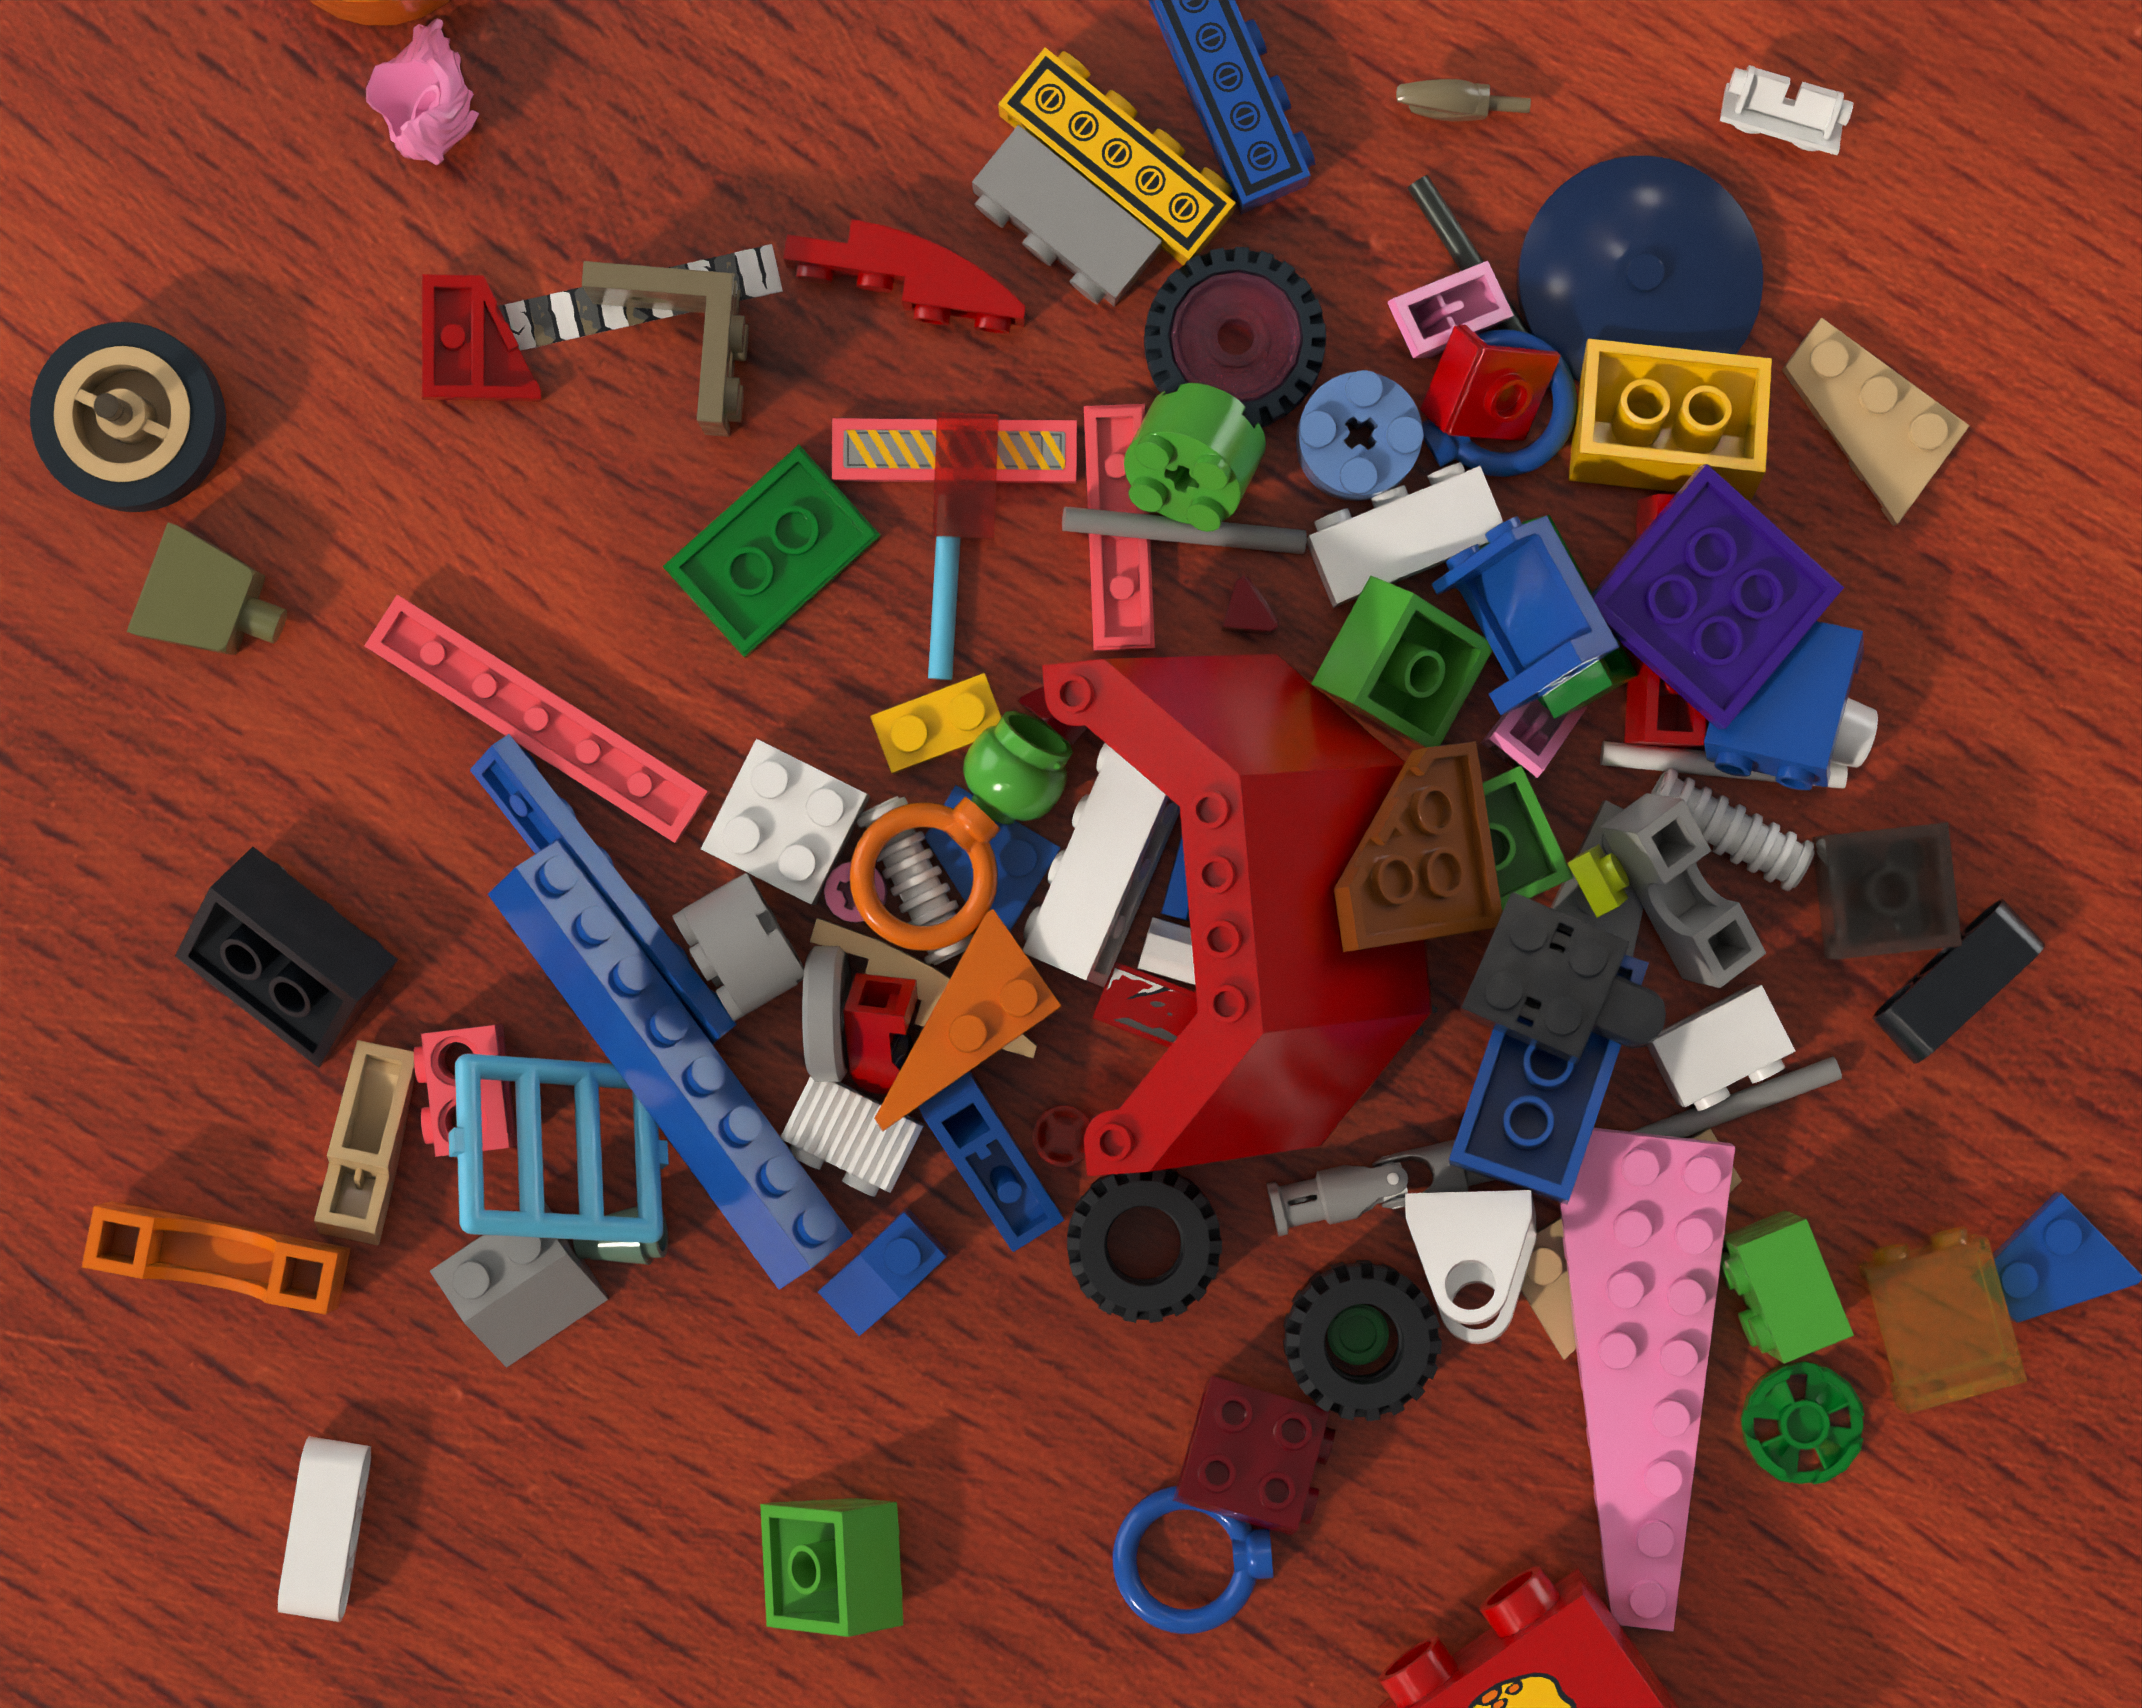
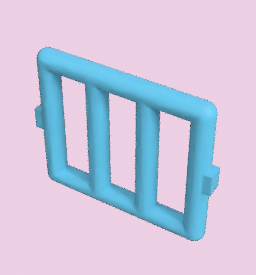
[449,1054,669,1243]

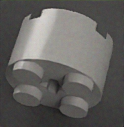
[672,873,805,1021]

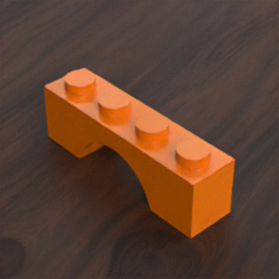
[82,1201,350,1315]

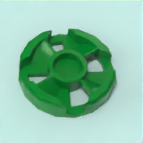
[1740,1361,1864,1484]

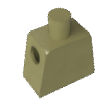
[127,522,287,655]

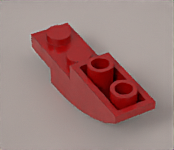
[783,219,1026,334]

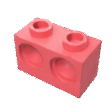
[414,1024,517,1157]

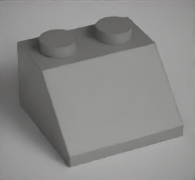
[430,1201,610,1368]

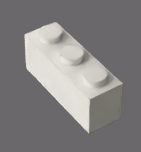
[1306,462,1503,608]

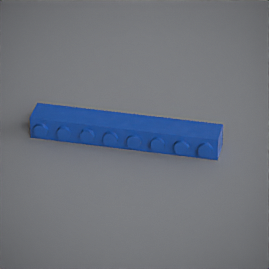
[488,839,853,1290]

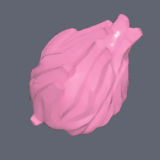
[366,18,479,166]

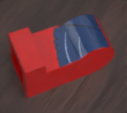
[843,973,918,1094]

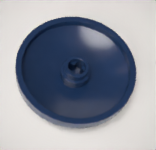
[1517,156,1763,386]

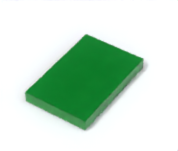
[662,444,881,659]

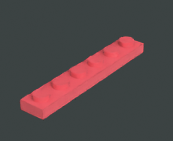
[364,595,710,843]

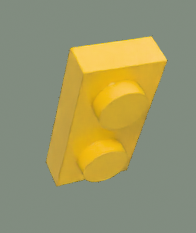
[870,673,1001,774]

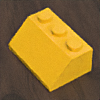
[1569,339,1772,500]

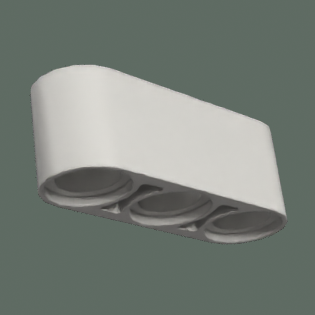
[278,1436,371,1622]

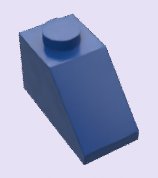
[818,1207,949,1336]

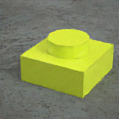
[1567,844,1629,918]

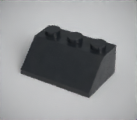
[175,847,398,1068]

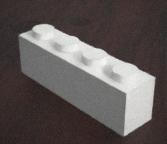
[1023,743,1180,987]

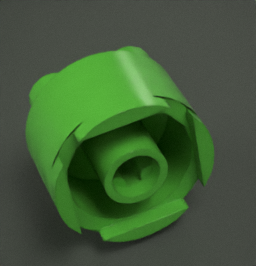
[1124,383,1266,532]

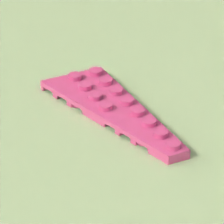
[1559,1128,1735,1631]

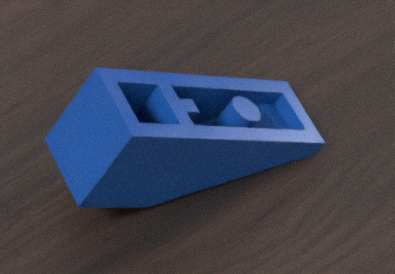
[919,1071,1064,1252]

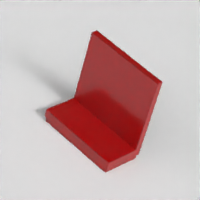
[1420,324,1561,441]

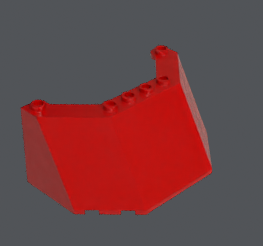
[1042,654,1432,1176]

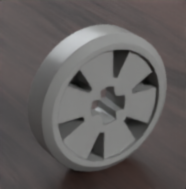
[802,946,852,1082]

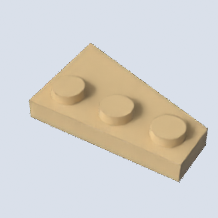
[1782,318,1970,526]

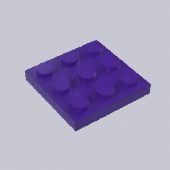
[1591,464,1844,729]

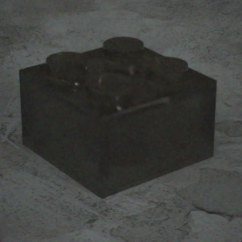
[1811,822,1962,959]

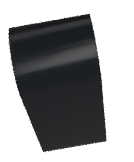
[1872,899,2045,1064]

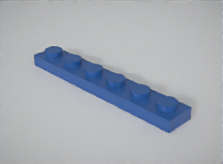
[470,734,737,1045]

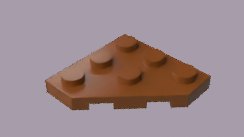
[1334,741,1502,952]

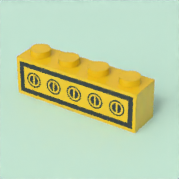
[998,47,1236,265]

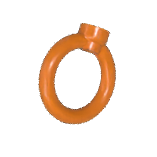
[850,797,1001,951]

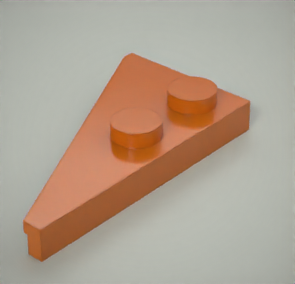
[874,909,1061,1132]

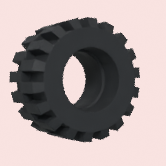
[1067,1169,1222,1323]
[1283,1260,1442,1421]

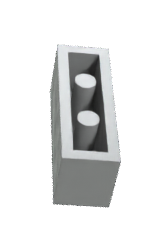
[972,125,1162,307]

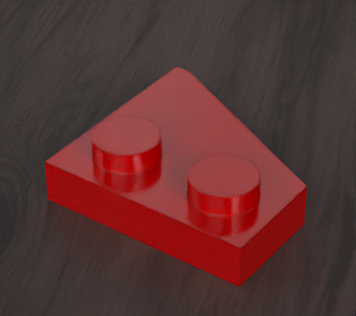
[422,274,541,402]

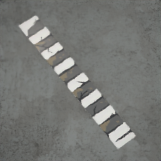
[498,244,783,351]

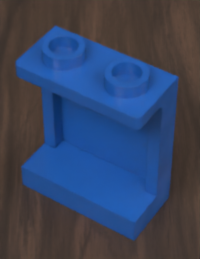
[1431,516,1619,716]
[1704,621,1864,790]

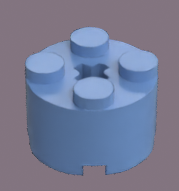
[1296,370,1424,501]

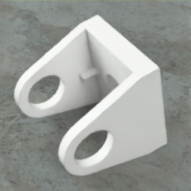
[1405,1190,1537,1344]

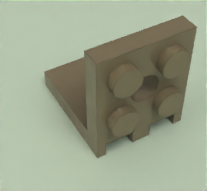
[582,261,749,437]

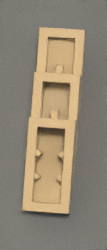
[810,918,1037,1058]

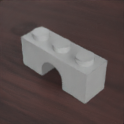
[1600,793,1766,988]

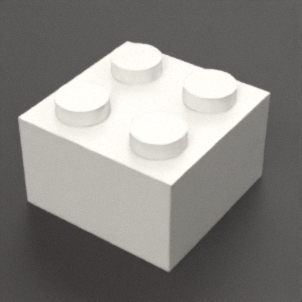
[701,739,870,905]

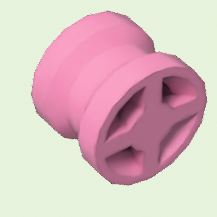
[824,862,888,923]

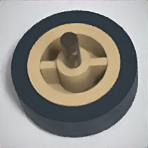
[30,322,226,512]

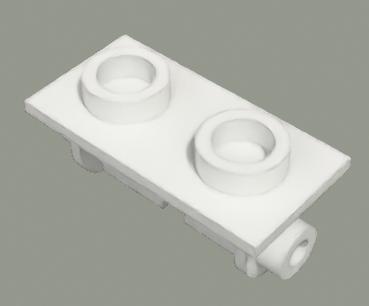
[1720,65,1854,155]

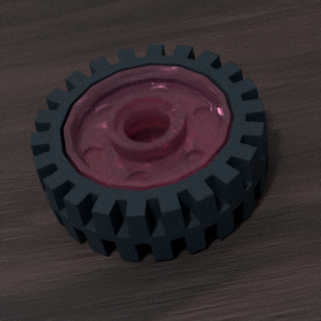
[1144,247,1326,428]

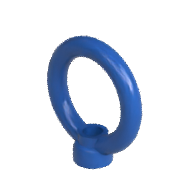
[1422,329,1578,477]
[1112,1486,1274,1634]

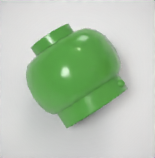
[963,711,1073,825]

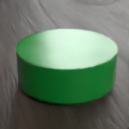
[1326,1304,1389,1365]

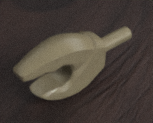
[1396,79,1531,122]

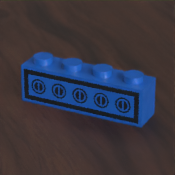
[1148,0,1316,215]

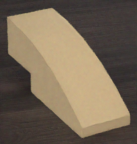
[314,1040,415,1245]

